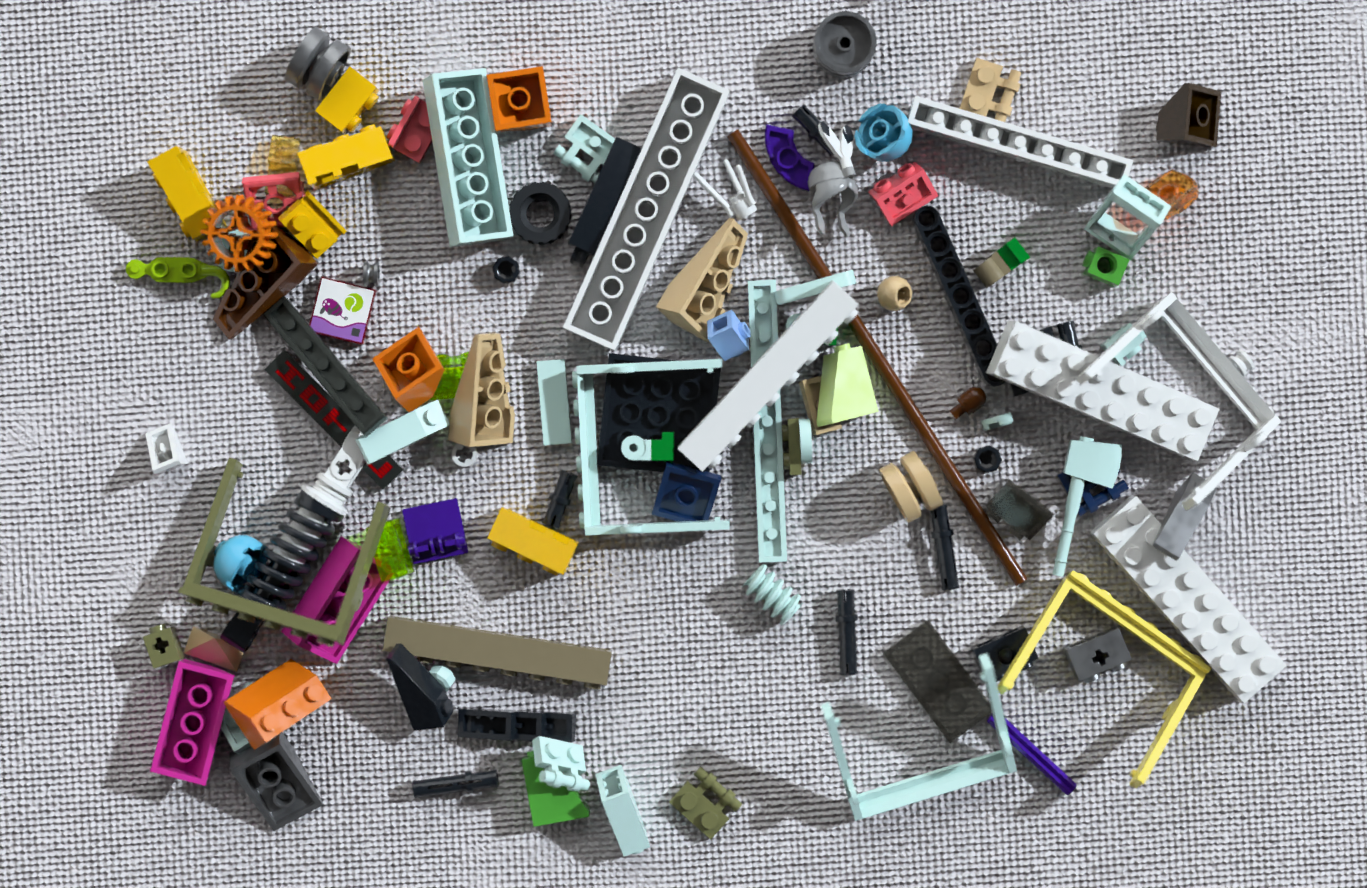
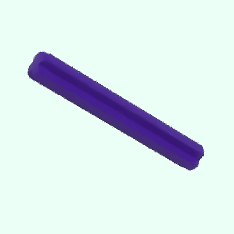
[987,714,1077,795]

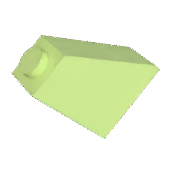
[816,343,879,427]

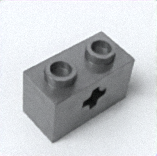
[1063,627,1132,683]

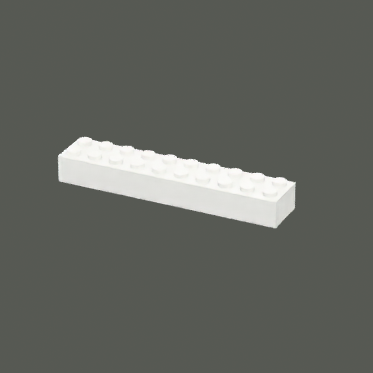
[563,68,730,352]

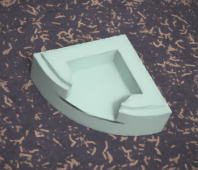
[981,412,1014,431]

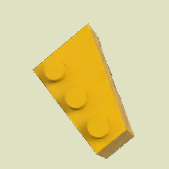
[147,146,227,241]

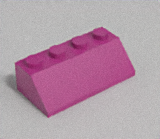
[281,536,397,664]
[150,659,235,786]

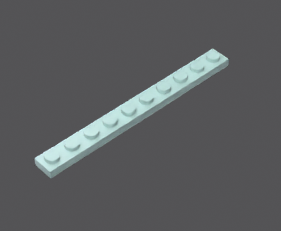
[747,280,787,563]

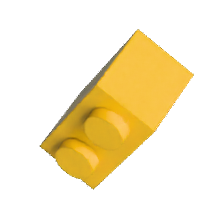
[315,66,379,135]

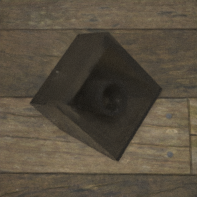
[983,479,1055,541]

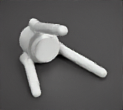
[693,159,757,220]

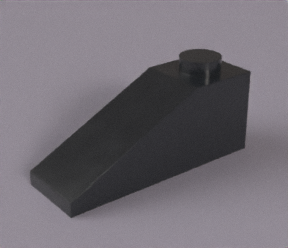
[386,643,453,731]

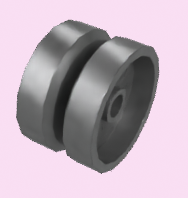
[812,11,877,78]
[285,27,351,101]

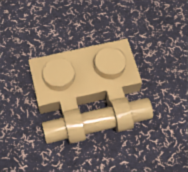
[959,58,1021,122]

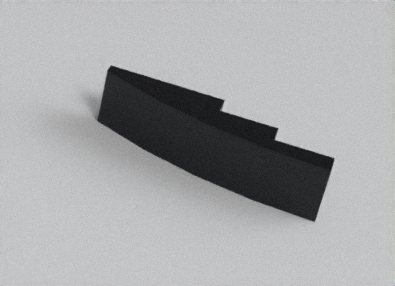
[568,136,642,256]
[458,708,576,742]

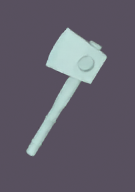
[1052,436,1122,577]

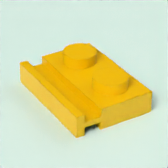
[278,191,347,259]

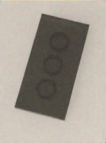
[882,619,992,743]

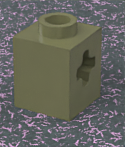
[143,623,185,669]

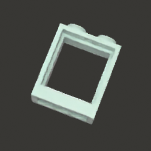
[1084,174,1171,261]

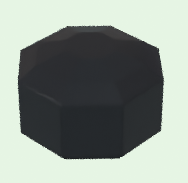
[492,256,520,284]
[973,445,1002,473]

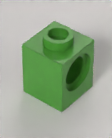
[1082,246,1130,287]

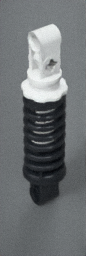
[220,425,366,653]

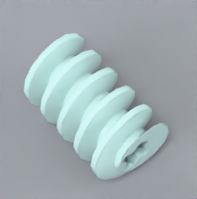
[742,564,803,626]

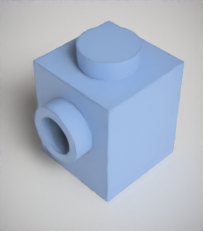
[707,310,751,361]

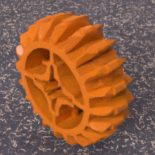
[200,194,278,272]

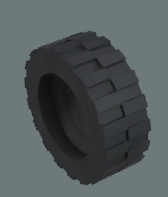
[509,182,572,245]

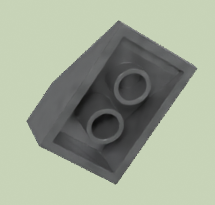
[229,732,323,831]

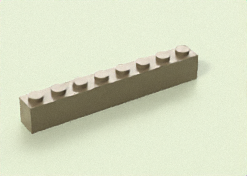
[382,616,612,689]

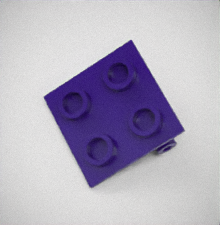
[402,498,469,564]

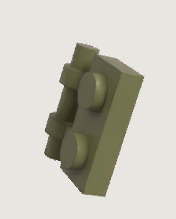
[669,766,742,840]

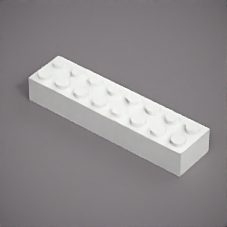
[986,321,1219,461]
[1089,495,1287,703]

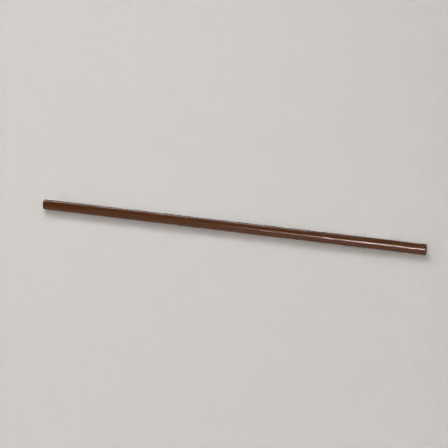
[727,129,1028,586]

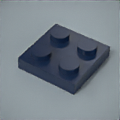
[651,461,721,522]

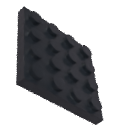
[597,353,721,472]

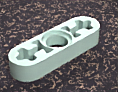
[774,270,856,305]

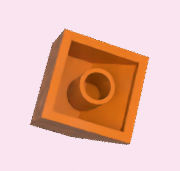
[487,66,552,132]
[372,327,445,412]

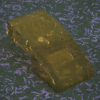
[264,135,301,197]

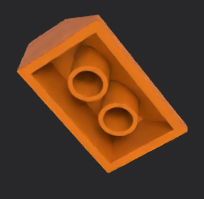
[223,659,332,750]

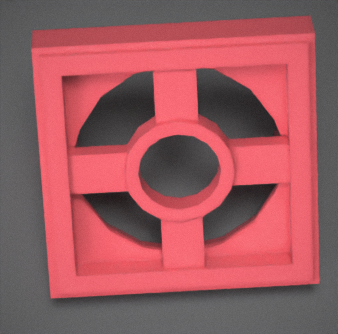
[242,172,306,229]

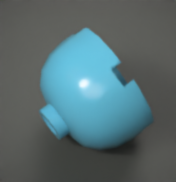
[854,103,913,162]
[213,535,268,592]

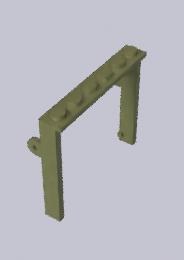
[178,458,391,648]

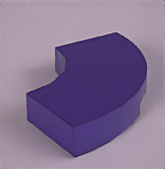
[765,124,815,192]

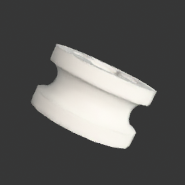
[1228,349,1255,377]
[452,444,478,467]

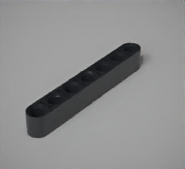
[912,205,1006,387]

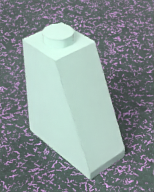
[595,764,650,857]

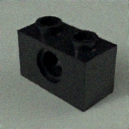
[971,626,1039,682]

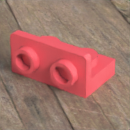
[387,95,432,164]
[868,162,938,226]

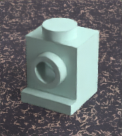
[1100,323,1147,366]

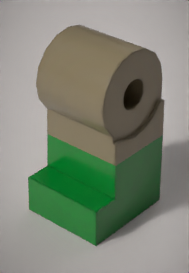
[973,237,1030,288]

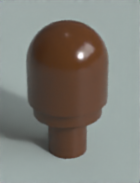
[950,387,986,419]

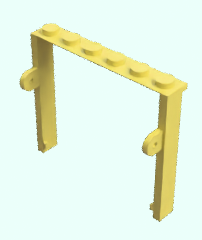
[997,570,1211,789]

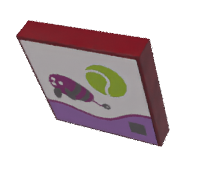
[309,276,377,345]

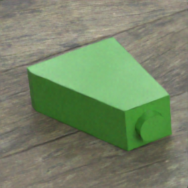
[521,750,590,827]

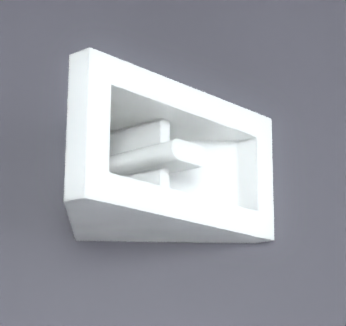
[145,423,188,474]

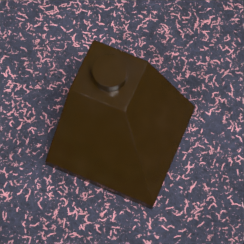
[1156,83,1221,147]

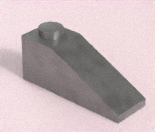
[1152,472,1217,561]

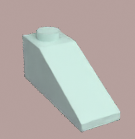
[355,400,450,465]

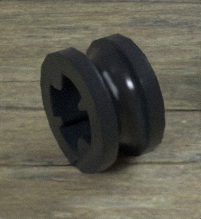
[569,248,589,268]

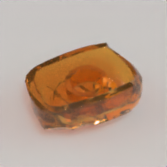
[1145,169,1199,220]

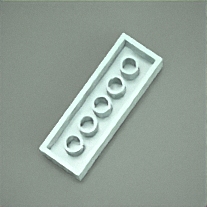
[422,68,513,247]

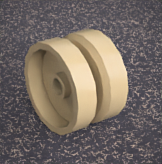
[878,450,943,523]

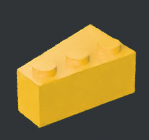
[297,125,395,190]
[487,507,579,576]

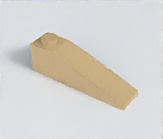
[656,218,748,342]
[448,333,515,447]

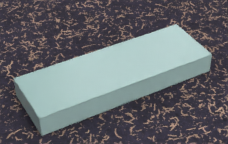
[536,359,572,446]

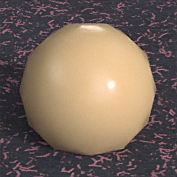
[877,276,912,311]

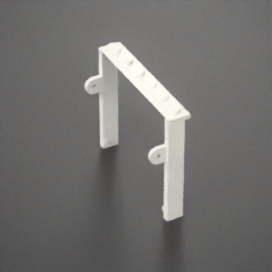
[1075,292,1281,511]

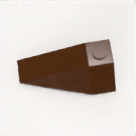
[213,221,318,340]

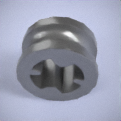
[363,261,380,287]

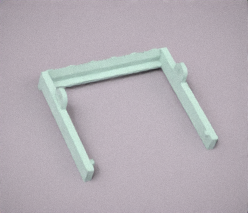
[572,359,730,536]
[821,654,1017,821]

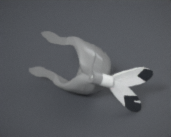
[808,122,859,237]

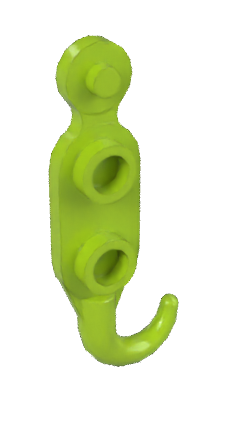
[126,257,230,299]

